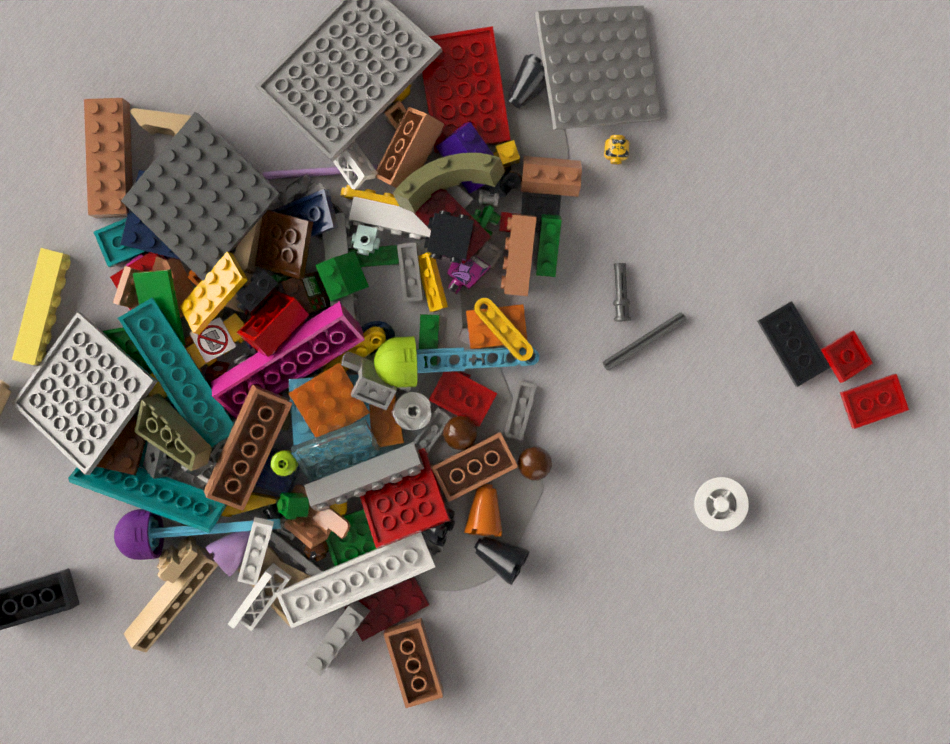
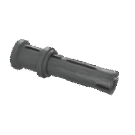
[613,263,631,322]

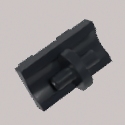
[488,166,522,198]

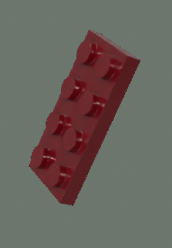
[413,189,492,264]
[344,576,430,642]

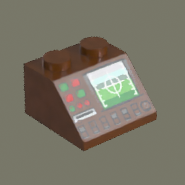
[281,271,331,316]

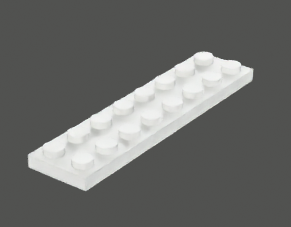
[276,532,435,629]

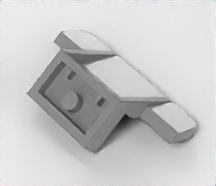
[341,352,411,410]

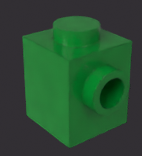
[277,493,310,520]

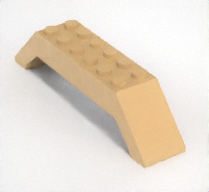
[130,108,262,274]

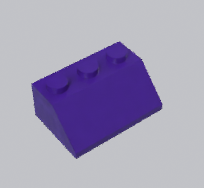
[435,122,494,194]

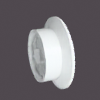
[694,477,749,531]

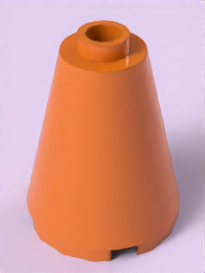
[464,484,503,537]

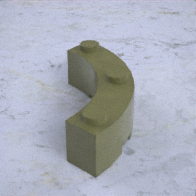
[393,153,505,213]

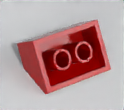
[236,291,309,357]

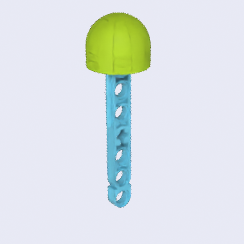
[374,336,540,388]

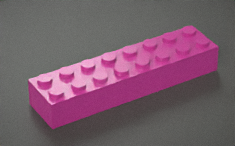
[211,301,365,419]

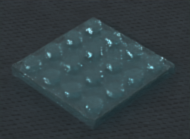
[291,419,384,483]

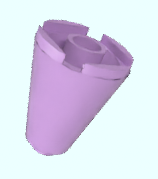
[206,531,251,577]

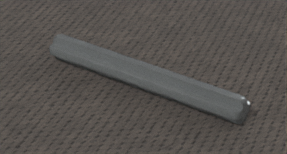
[603,312,686,370]

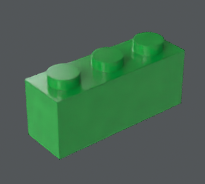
[536,214,562,277]

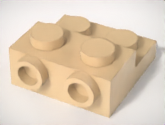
[157,536,198,584]

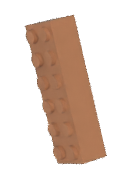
[84,98,133,218]
[204,384,292,510]

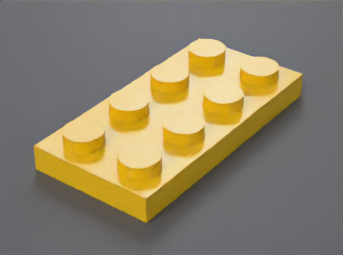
[179,252,248,335]

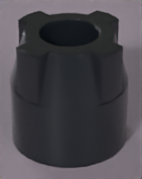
[263,503,284,519]

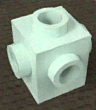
[351,224,380,256]

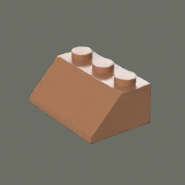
[521,156,582,197]

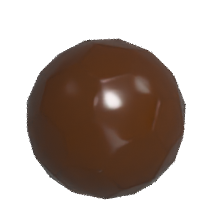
[443,416,478,450]
[518,447,552,481]

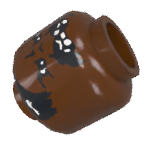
[302,541,329,562]

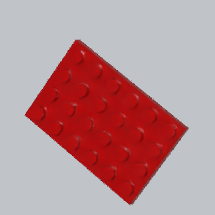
[422,26,511,153]

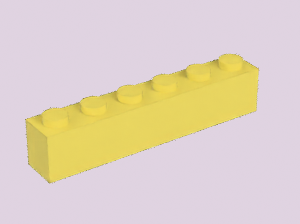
[12,248,71,366]

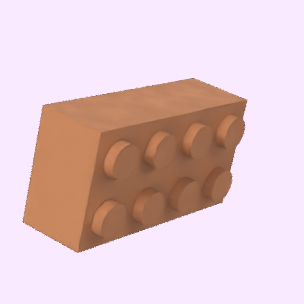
[375,107,444,188]
[501,213,537,296]
[431,431,518,502]
[383,618,444,708]

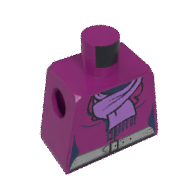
[447,254,491,294]

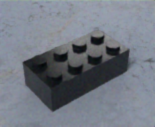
[0,568,80,630]

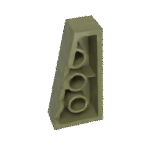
[135,393,212,471]

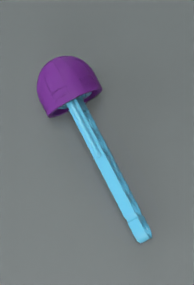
[114,509,281,560]

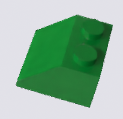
[316,251,369,302]

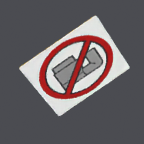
[190,317,236,362]

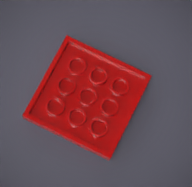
[360,448,450,549]

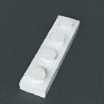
[238,517,274,585]

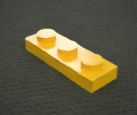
[418,253,448,312]

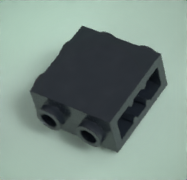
[424,210,474,264]
[236,270,279,317]

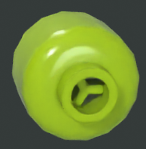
[271,450,298,476]

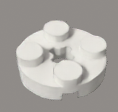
[392,392,432,430]

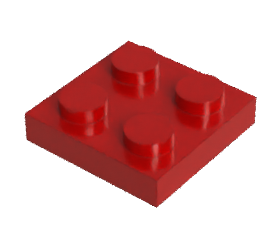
[821,330,873,383]

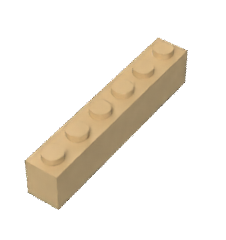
[123,545,218,653]

